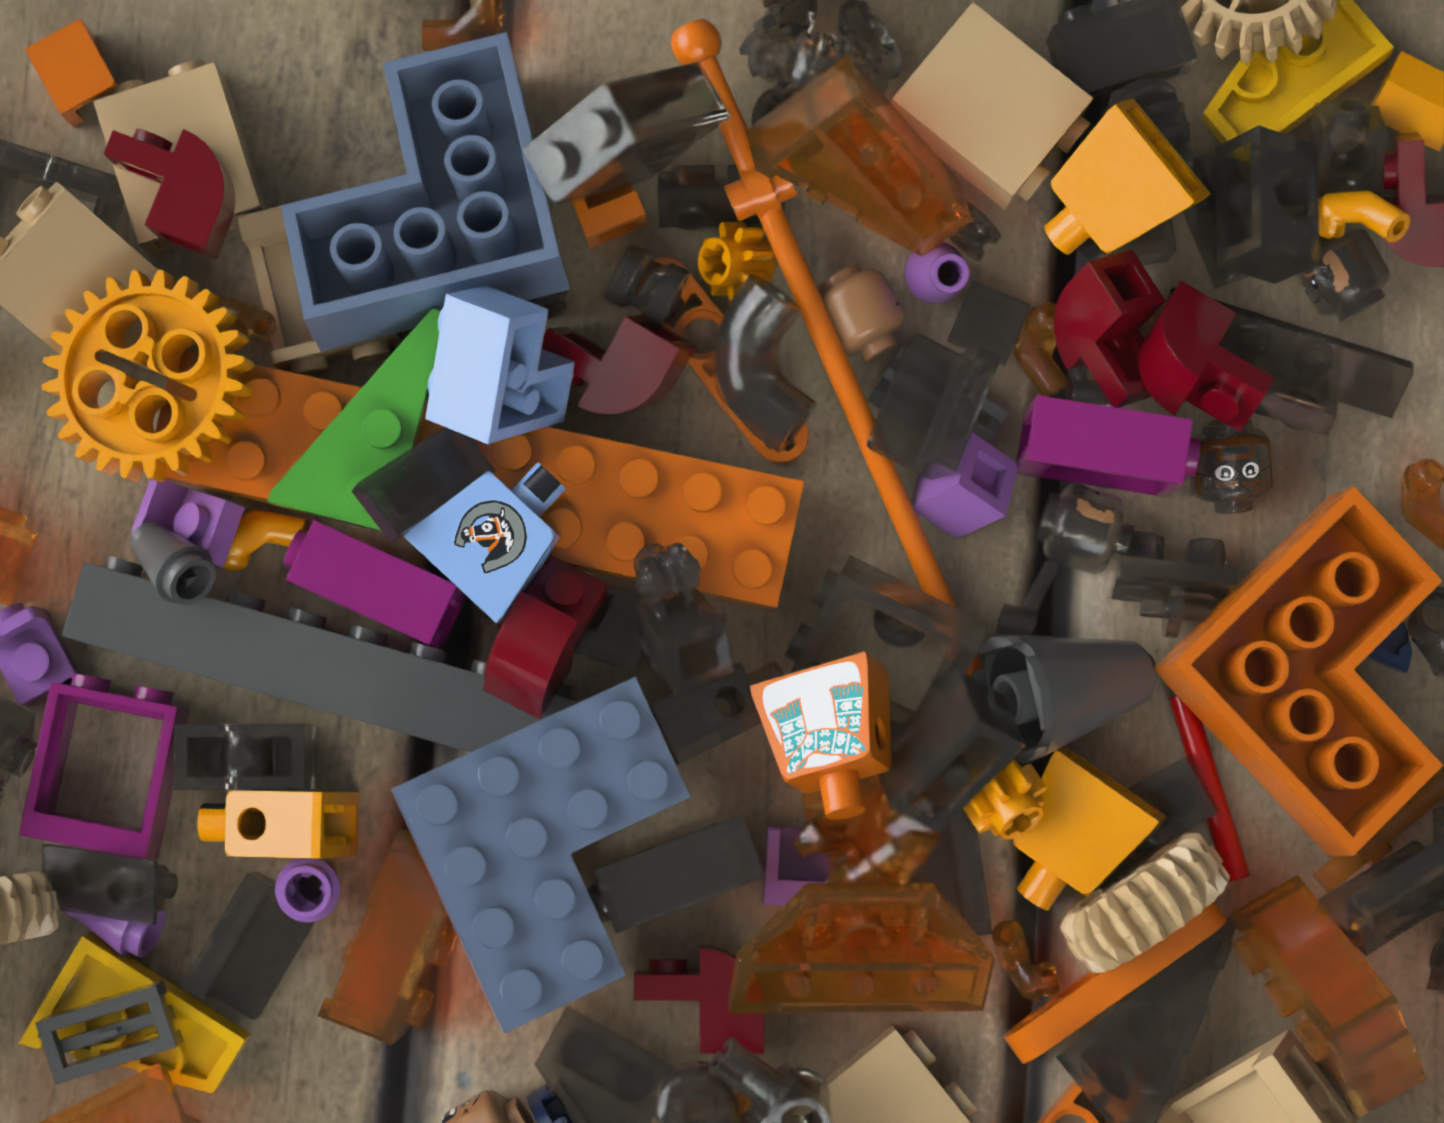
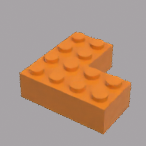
[1153,486,1443,856]

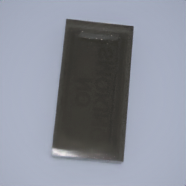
[351,427,496,544]

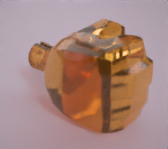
[793,763,941,903]

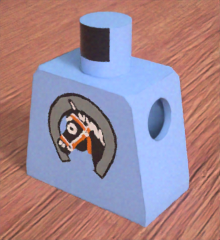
[404,462,567,624]

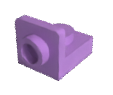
[132,479,245,568]
[0,602,81,706]

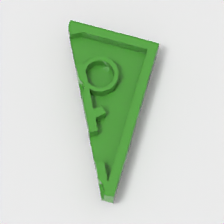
[267,308,441,535]

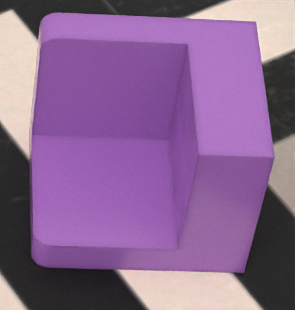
[911,432,1019,538]
[763,826,831,909]

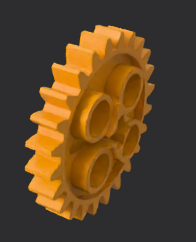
[41,269,254,482]

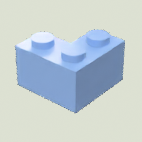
[425,285,575,444]

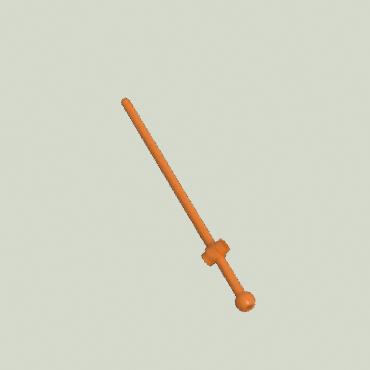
[671,19,983,708]

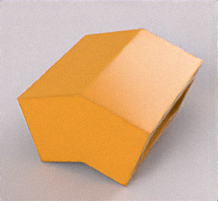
[1366,51,1444,152]

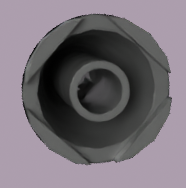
[972,634,1158,765]

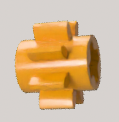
[698,222,777,301]
[963,757,1047,840]

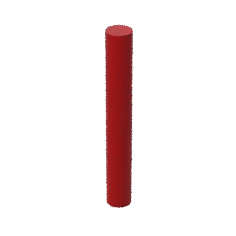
[1168,696,1250,882]

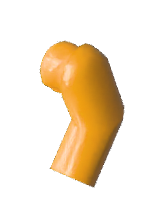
[1310,190,1411,242]
[224,510,308,571]

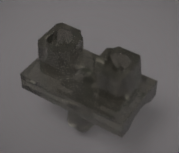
[1111,531,1237,638]

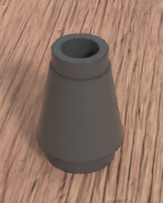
[130,522,216,605]

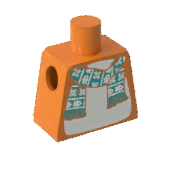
[750,651,892,820]

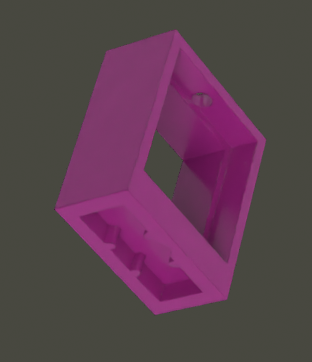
[1016,395,1200,497]
[284,520,468,650]
[18,673,190,860]

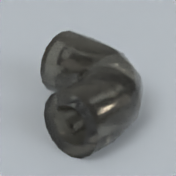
[715,273,817,453]

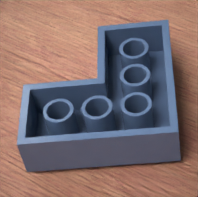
[281,32,570,352]
[391,676,691,1034]

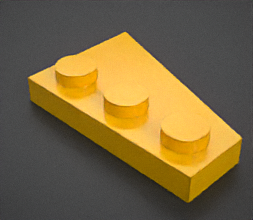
[1202,0,1394,167]
[18,932,252,1094]

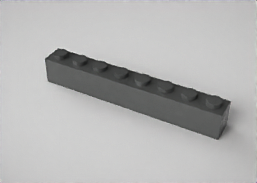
[62,555,578,752]

